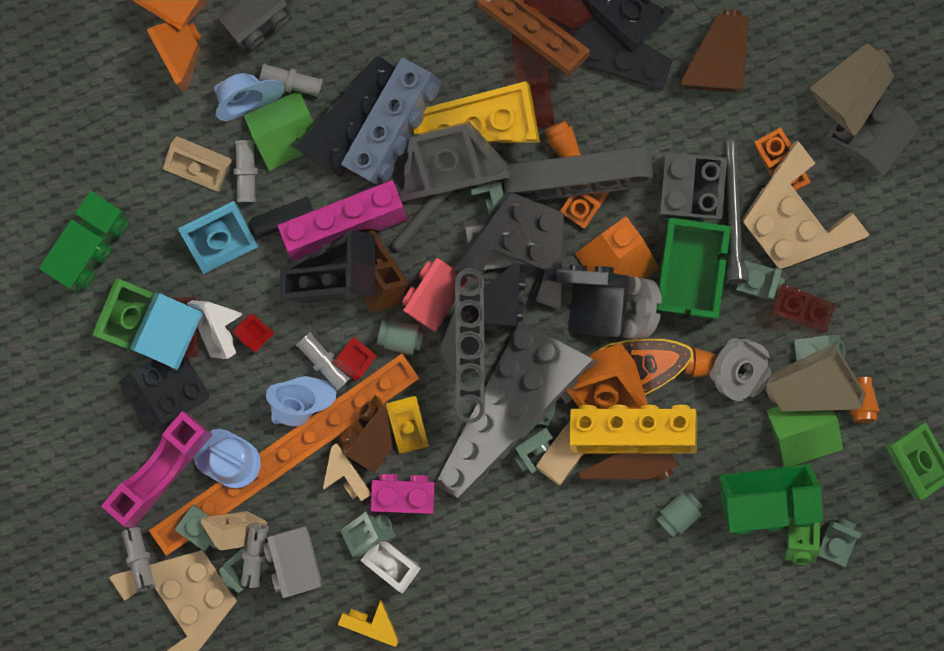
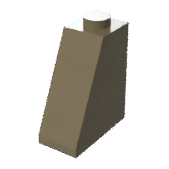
[810,43,894,136]
[766,343,866,411]

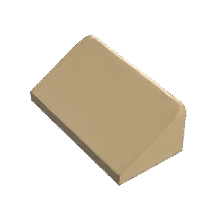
[163,136,233,193]
[201,511,268,550]

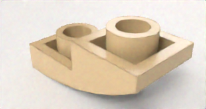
[535,421,584,486]

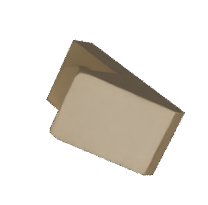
[323,443,372,501]

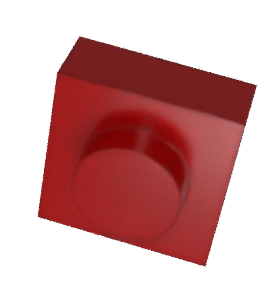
[233,313,275,353]
[333,336,377,381]

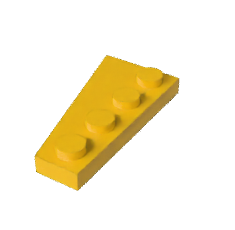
[413,81,540,143]

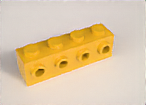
[570,405,697,454]

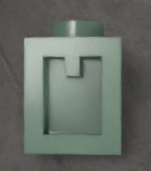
[470,181,504,215]
[735,260,785,301]
[513,428,553,474]
[340,511,396,557]
[818,518,862,567]

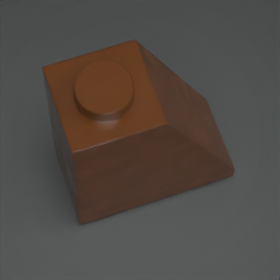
[680,10,749,93]

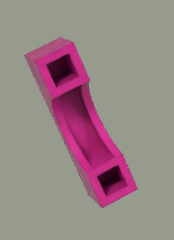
[278,180,408,262]
[101,411,213,528]

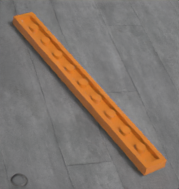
[149,354,420,556]

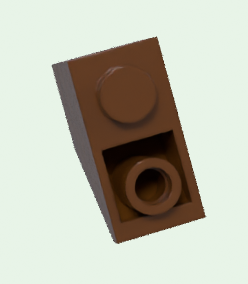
[339,395,393,473]

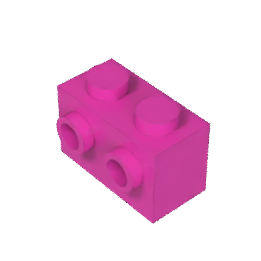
[371,474,435,514]

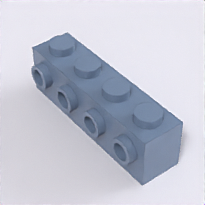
[341,57,442,186]

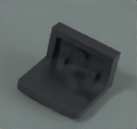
[556,265,629,337]
[118,355,209,434]

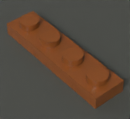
[477,0,590,77]

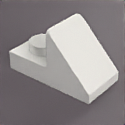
[187,300,242,359]
[360,541,421,594]

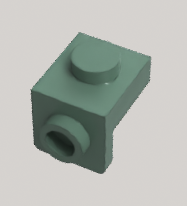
[794,335,845,361]
[175,504,216,551]
[219,546,271,593]

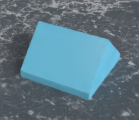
[178,201,258,274]
[129,292,203,370]

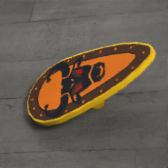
[599,339,694,396]

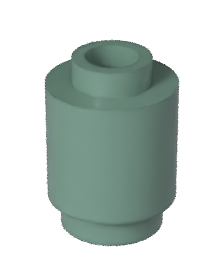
[377,319,424,355]
[657,492,703,537]

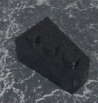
[280,230,375,303]

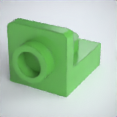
[785,522,820,565]

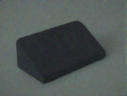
[251,196,314,239]

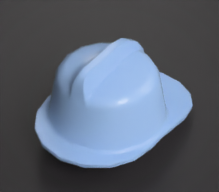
[214,73,285,121]
[266,376,336,426]
[194,429,261,488]

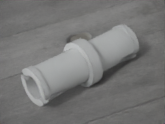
[259,63,323,98]
[233,140,258,202]
[296,332,351,390]
[240,522,269,588]
[121,527,156,592]

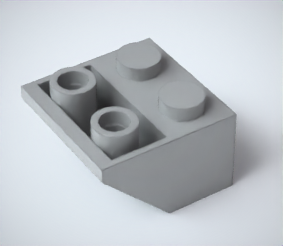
[264,526,323,598]

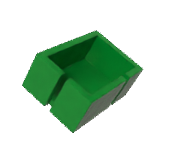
[39,190,130,292]
[656,218,731,320]
[718,464,823,535]

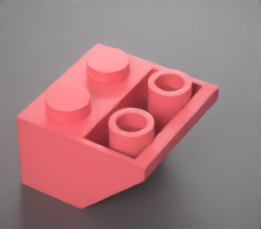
[402,258,468,333]

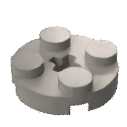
[622,276,662,339]
[710,338,771,401]

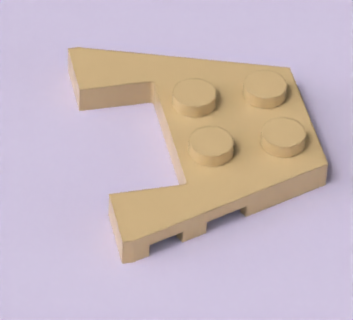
[741,140,869,269]
[109,550,237,651]

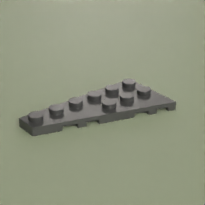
[435,321,598,500]

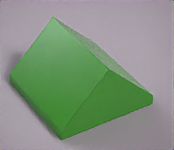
[244,92,313,171]
[92,278,154,354]
[766,406,843,467]
[884,422,944,500]

